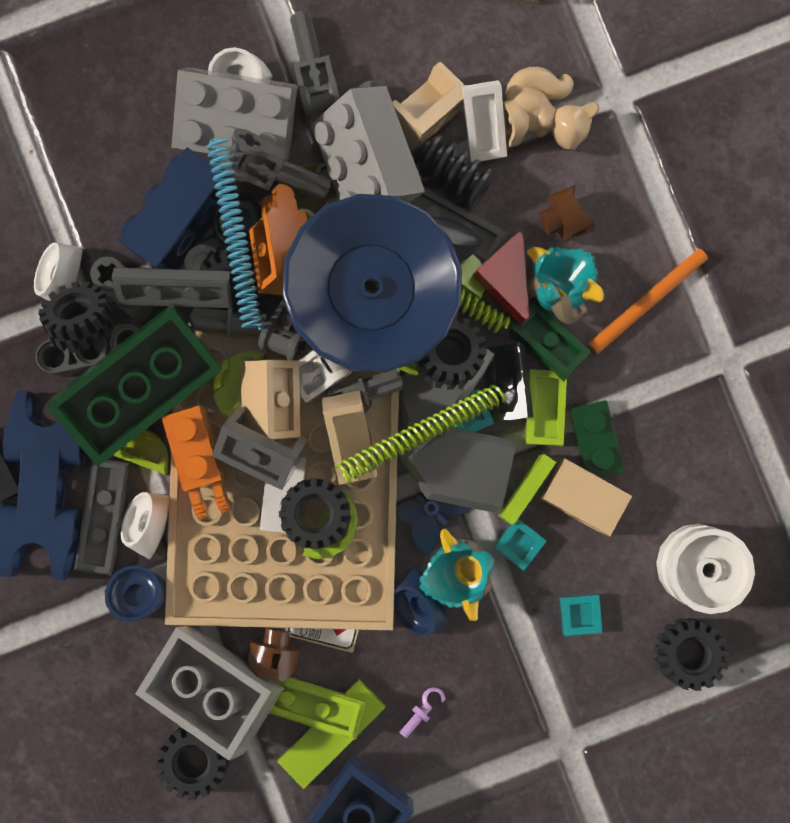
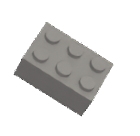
[171,67,298,161]
[312,86,425,203]
[135,625,284,761]

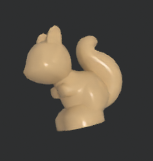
[503,67,599,150]

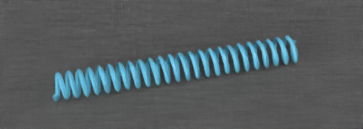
[206,139,264,330]

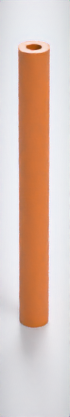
[587,248,708,355]

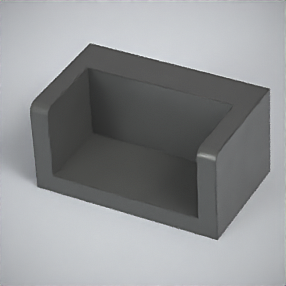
[212,406,309,490]

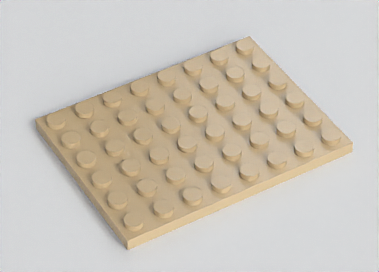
[165,323,399,630]

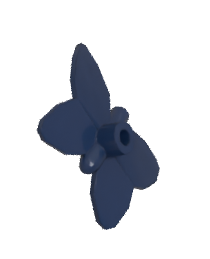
[396,493,472,553]

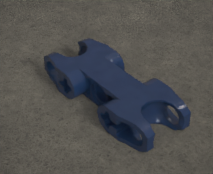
[0,390,87,581]

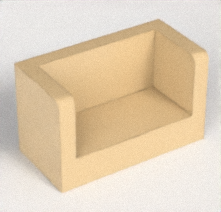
[392,62,466,153]
[241,360,301,439]
[322,390,377,485]
[539,459,632,536]

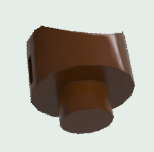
[539,185,595,242]
[246,627,300,681]

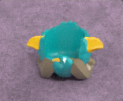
[527,247,604,325]
[419,529,494,621]

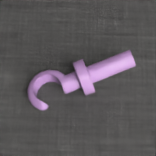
[399,687,445,738]

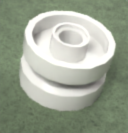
[656,523,755,614]

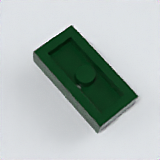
[509,303,591,382]
[569,400,625,478]

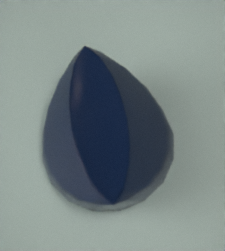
[105,565,166,622]
[394,568,450,636]

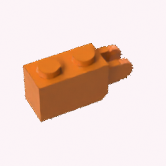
[249,183,307,295]
[161,405,230,520]

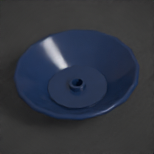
[282,194,462,373]

